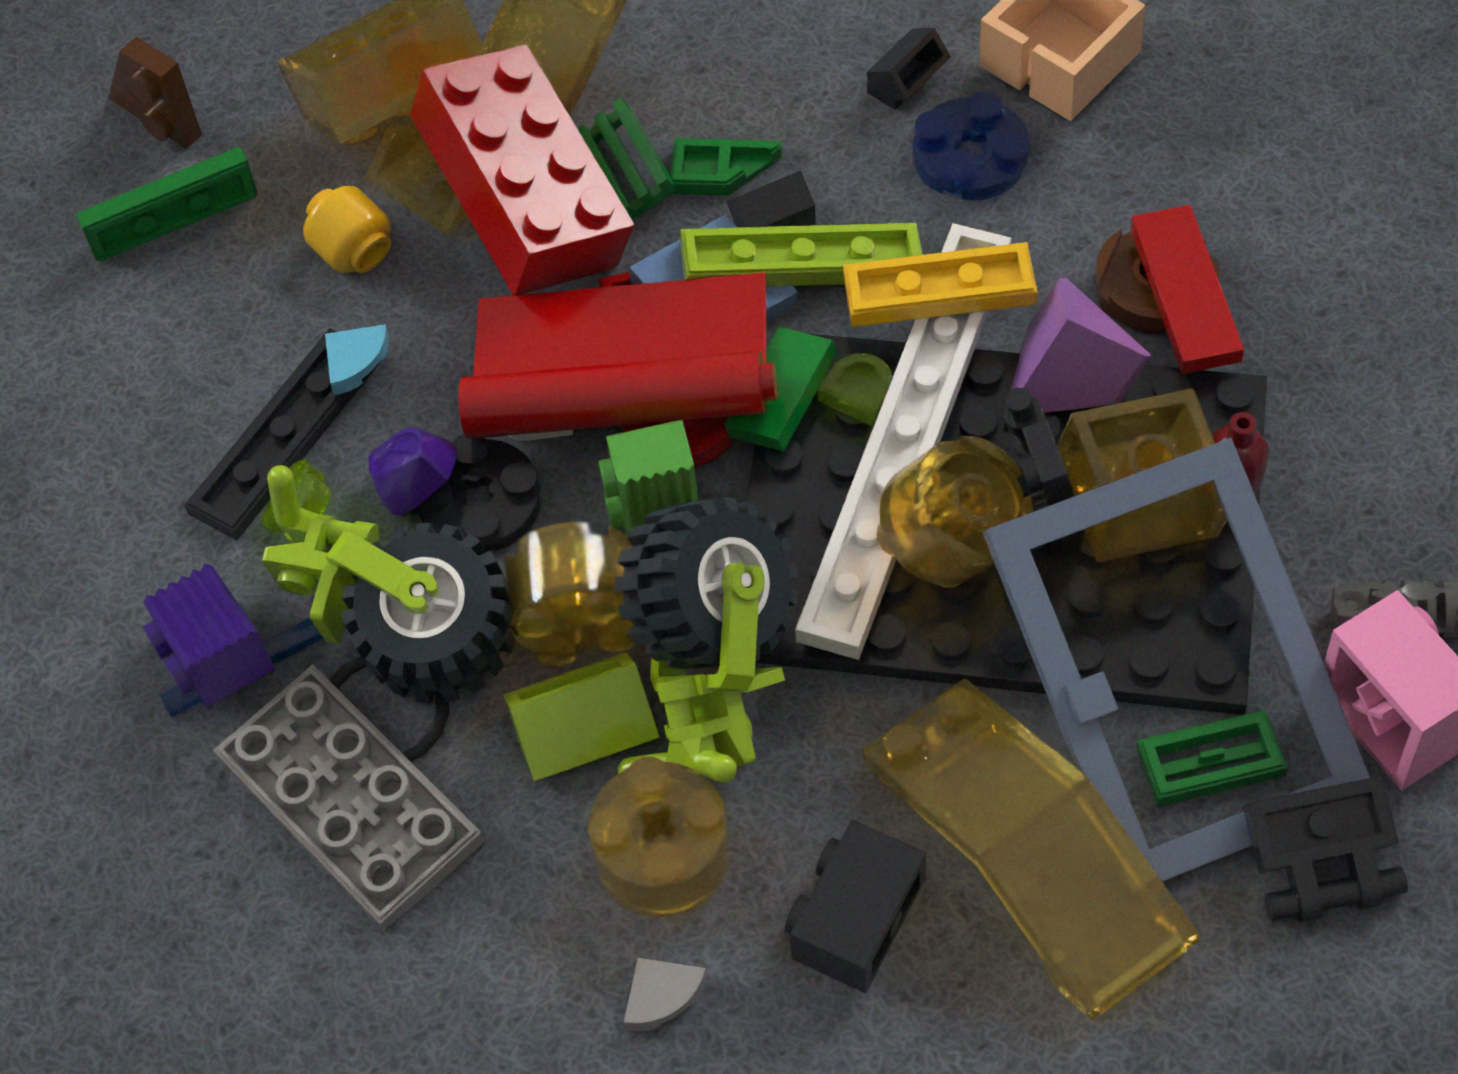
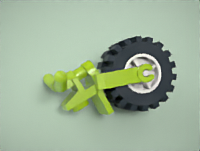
[261,465,518,703]
[615,497,798,784]

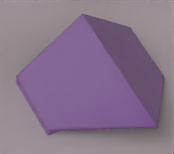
[1003,278,1152,418]

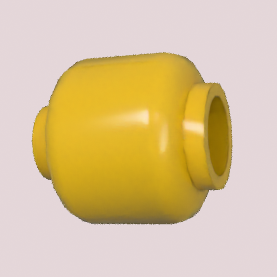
[303,186,391,273]

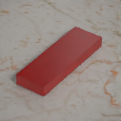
[1130,204,1244,374]

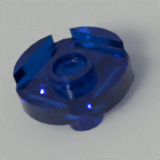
[912,91,1030,201]

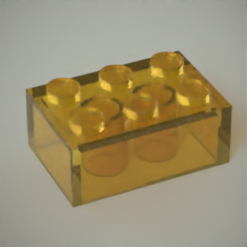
[276,0,487,144]

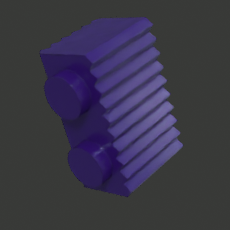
[142,564,276,708]

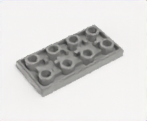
[213,664,485,930]

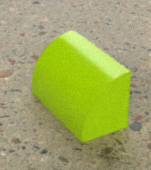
[503,652,660,782]

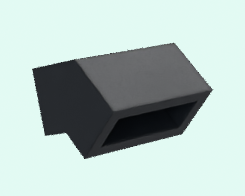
[867,27,951,110]
[726,171,816,227]

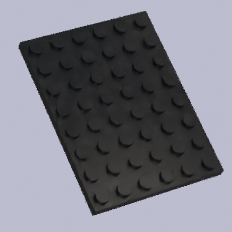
[746,330,1267,715]

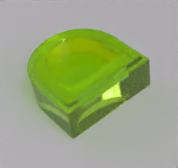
[818,353,892,426]

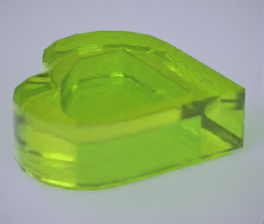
[260,459,331,533]

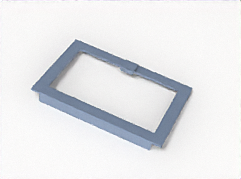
[983,438,1370,894]

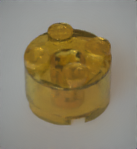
[876,436,1033,588]
[505,522,636,666]
[588,757,730,917]

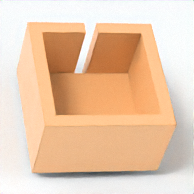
[979,0,1146,121]

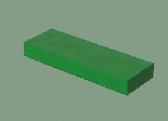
[75,146,258,262]

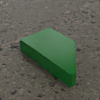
[670,138,782,196]

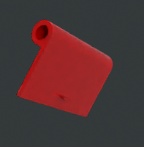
[458,272,778,439]

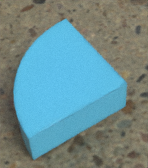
[325,324,389,395]

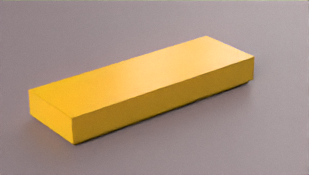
[843,242,1038,327]

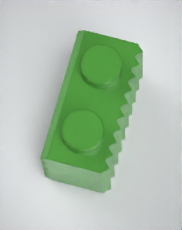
[598,420,698,547]

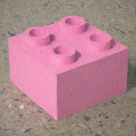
[1324,590,1458,791]

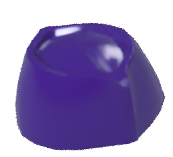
[368,428,457,516]

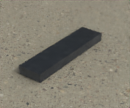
[184,328,380,541]

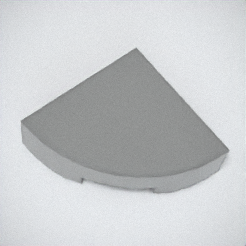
[624,958,707,1032]

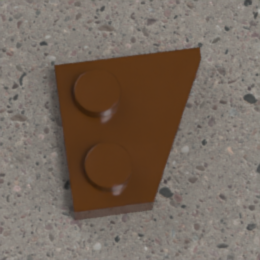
[109,36,202,149]

